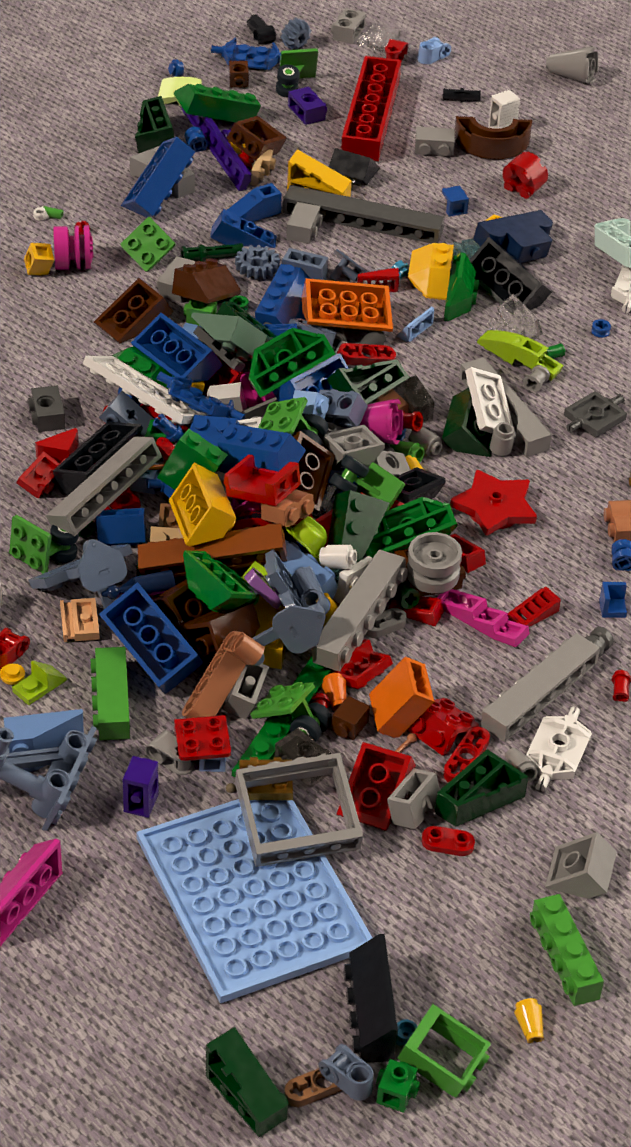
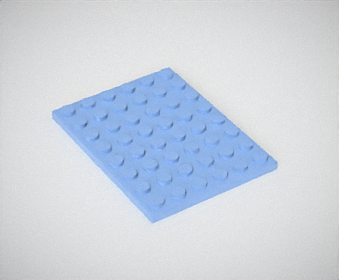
[136,799,372,1004]

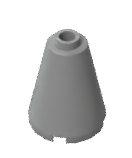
[546,46,599,84]

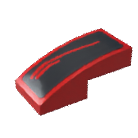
[232,510,276,530]

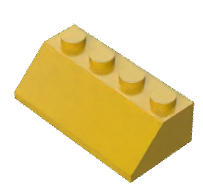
[169,462,236,547]

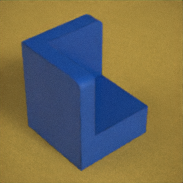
[442,186,469,217]
[599,582,627,618]

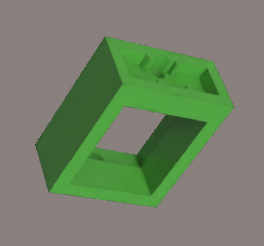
[397,1004,491,1098]

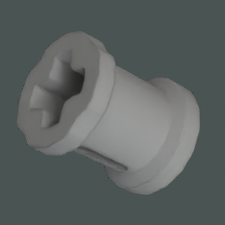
[523,365,550,393]

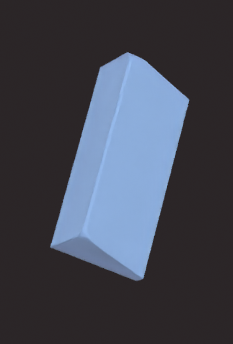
[396,307,434,342]

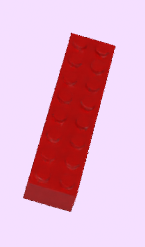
[341,56,402,162]

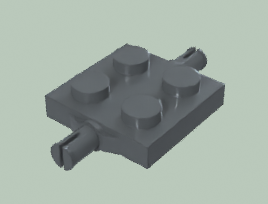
[564,391,627,438]

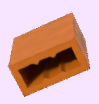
[369,656,435,738]

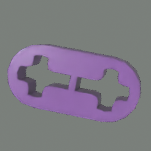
[244,568,282,609]

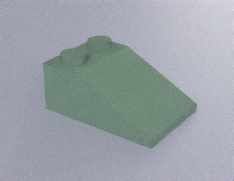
[191,313,267,361]

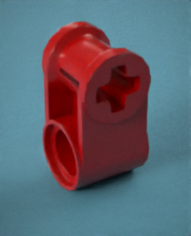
[385,39,408,62]
[0,628,30,670]

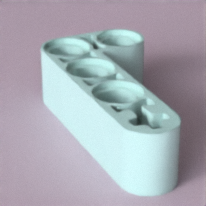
[594,218,631,268]

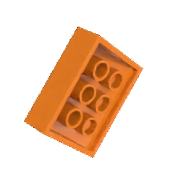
[302,278,393,332]

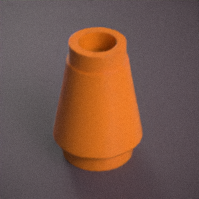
[322,673,346,711]

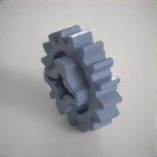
[235,245,280,279]

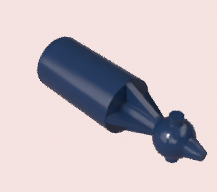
[101,570,176,600]

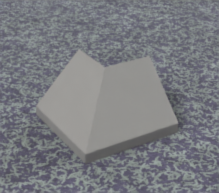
[323,425,385,469]

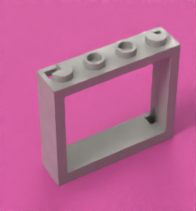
[235,753,363,867]

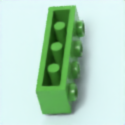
[91,647,130,740]
[530,894,604,1006]

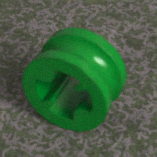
[230,296,249,312]

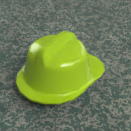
[285,516,327,564]

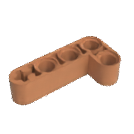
[182,631,265,718]

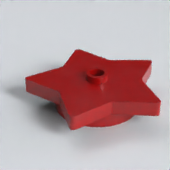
[450,470,537,536]

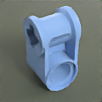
[418,37,451,64]

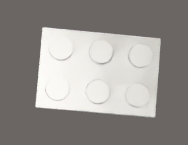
[465,367,513,434]

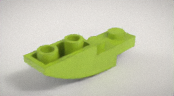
[477,330,564,381]

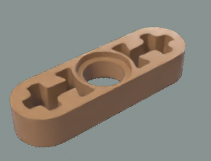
[284,1068,361,1107]

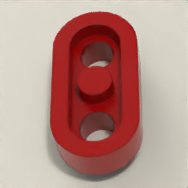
[421,826,475,856]

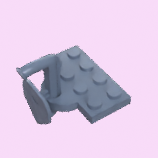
[28,539,133,609]
[252,549,326,666]

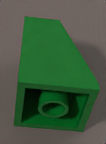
[157,428,228,490]

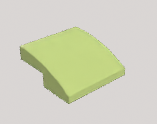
[158,77,202,106]

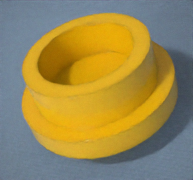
[0,664,25,685]

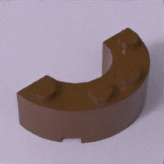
[455,116,532,159]

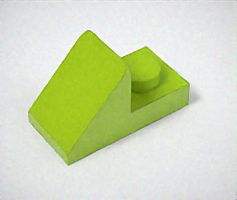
[12,661,68,705]

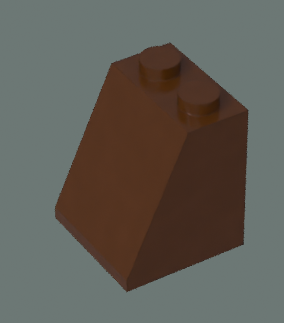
[179,603,260,673]

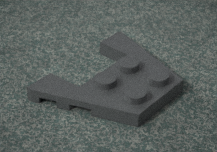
[193,326,252,372]

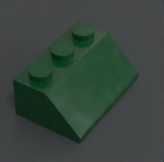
[442,387,492,457]

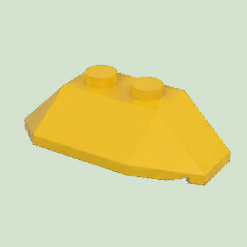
[408,243,454,300]

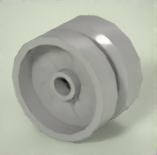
[407,532,462,593]

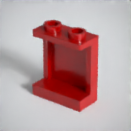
[224,454,301,506]

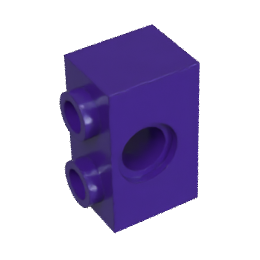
[288,86,327,125]
[123,756,159,818]

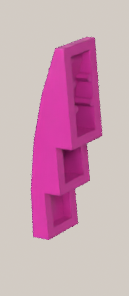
[437,589,530,647]

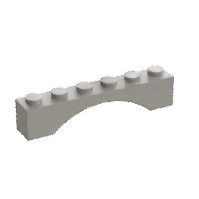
[459,357,552,457]

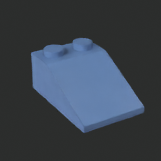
[4,709,84,772]

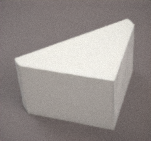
[207,382,247,412]

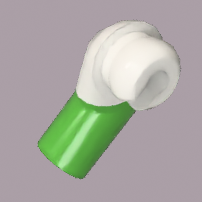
[33,206,64,221]

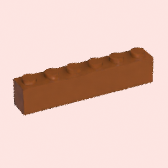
[138,523,287,578]

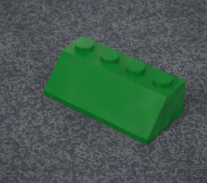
[174,84,261,122]

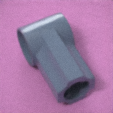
[292,566,331,615]

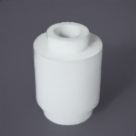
[319,545,357,569]

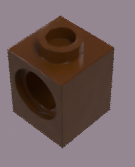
[229,61,249,88]

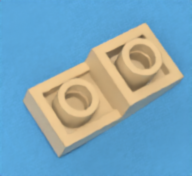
[250,149,276,186]

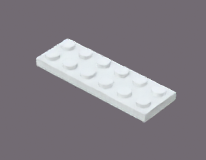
[83,356,207,426]

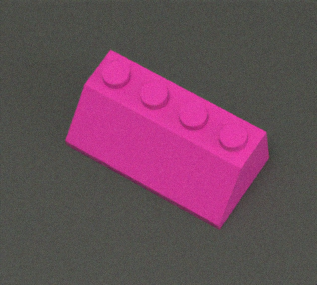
[0,838,62,946]

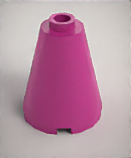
[345,399,403,445]

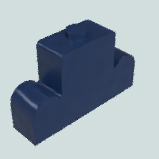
[473,210,553,263]

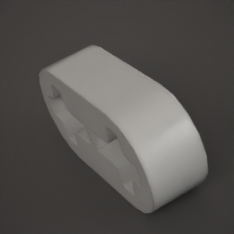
[365,608,406,638]

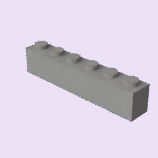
[46,437,162,536]
[311,550,408,672]
[481,633,600,742]

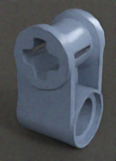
[318,1044,373,1101]

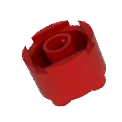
[502,152,548,199]

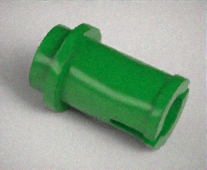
[546,343,565,358]

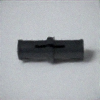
[443,88,481,102]

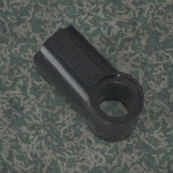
[247,14,276,44]

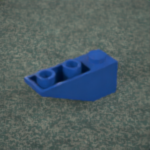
[227,183,282,222]
[210,209,277,248]

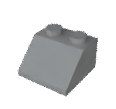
[545,832,617,899]

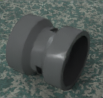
[585,626,614,658]

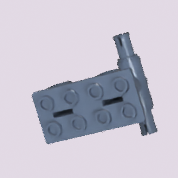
[0,726,97,831]

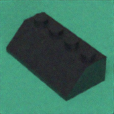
[470,237,552,317]
[52,421,143,495]
[343,934,398,1063]

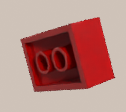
[336,742,416,831]

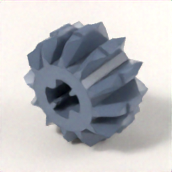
[280,18,312,50]

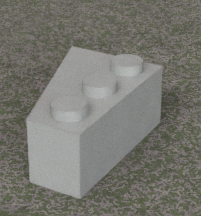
[130,146,195,198]

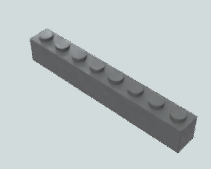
[283,185,445,244]

